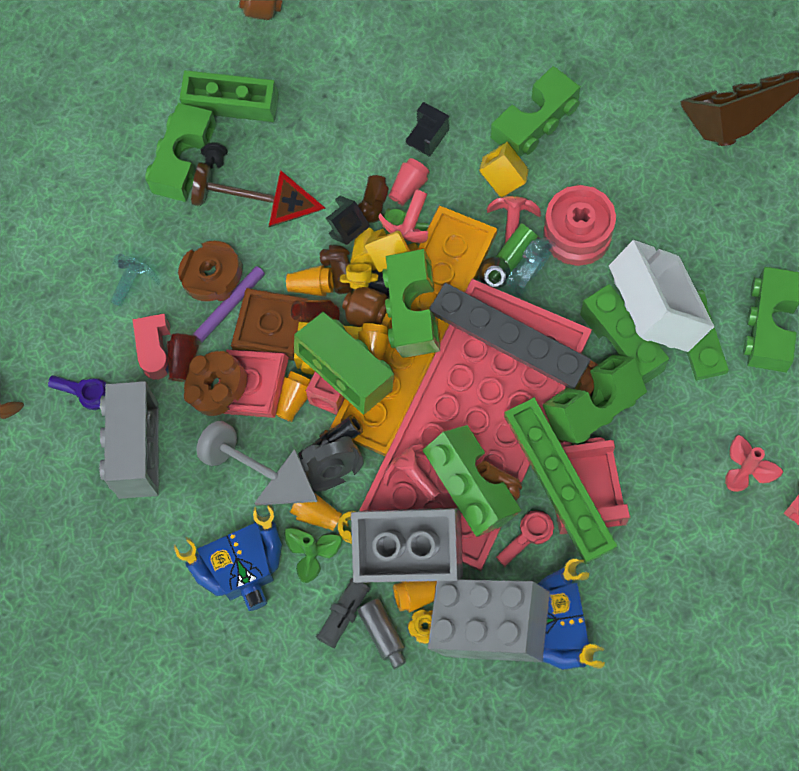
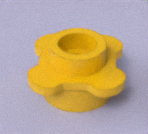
[340,263,378,289]

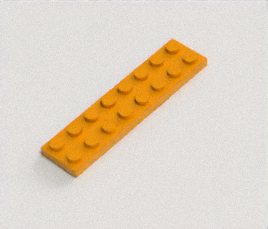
[330,205,497,456]

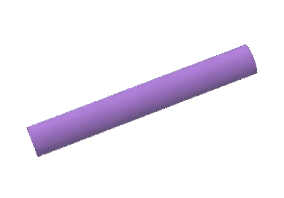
[193,266,265,342]

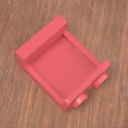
[555,437,630,534]

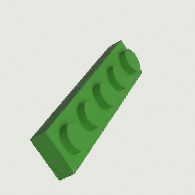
[504,398,618,565]

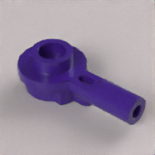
[48,375,106,410]

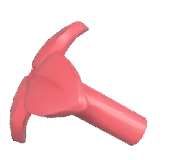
[378,189,428,243]
[487,196,541,243]
[725,435,783,492]
[383,443,440,500]

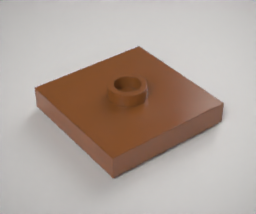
[231,288,309,361]

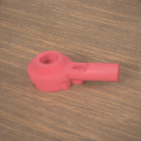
[496,510,554,567]

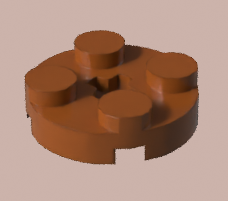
[178,241,242,301]
[184,351,247,416]

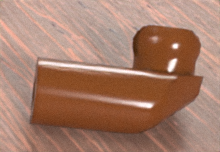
[476,461,522,500]

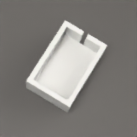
[609,240,714,352]

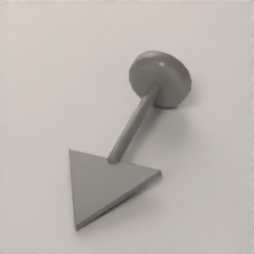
[196,421,318,505]

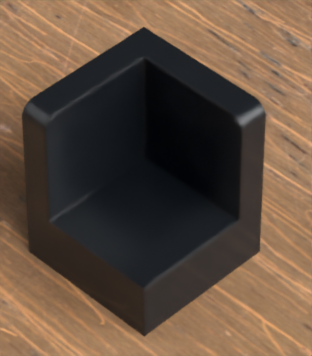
[405,102,449,157]
[326,195,370,245]

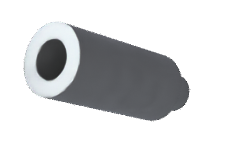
[357,599,406,669]

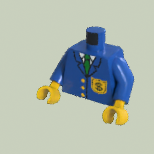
[174,505,282,611]
[538,559,605,670]

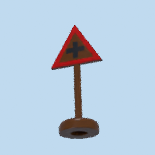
[191,162,326,227]

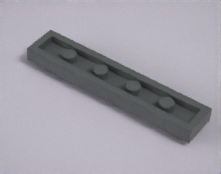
[430,282,591,389]

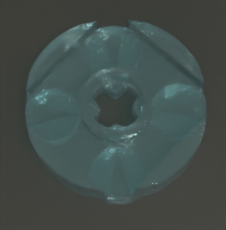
[505,236,556,297]

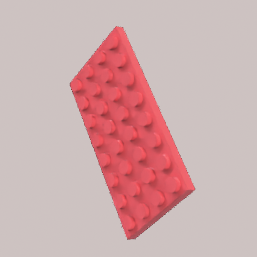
[359,279,592,571]

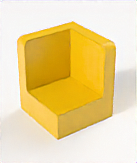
[479,141,529,197]
[365,229,418,272]

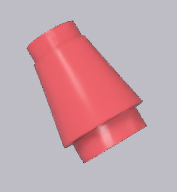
[388,158,430,206]

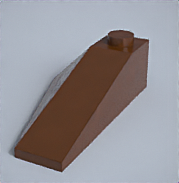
[681,70,799,146]

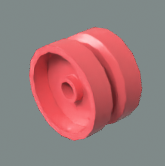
[543,185,616,266]

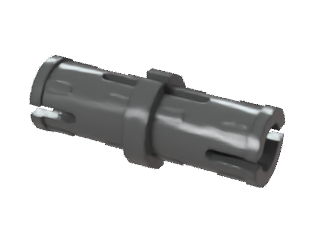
[316,578,370,649]

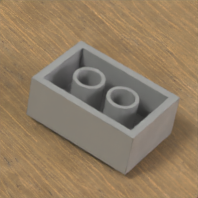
[99,381,159,499]
[351,508,463,583]
[428,580,550,662]

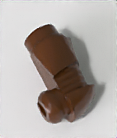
[358,175,388,223]
[320,245,353,294]

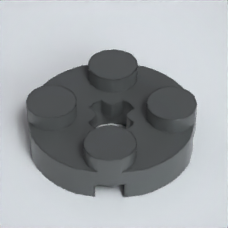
[301,436,363,492]

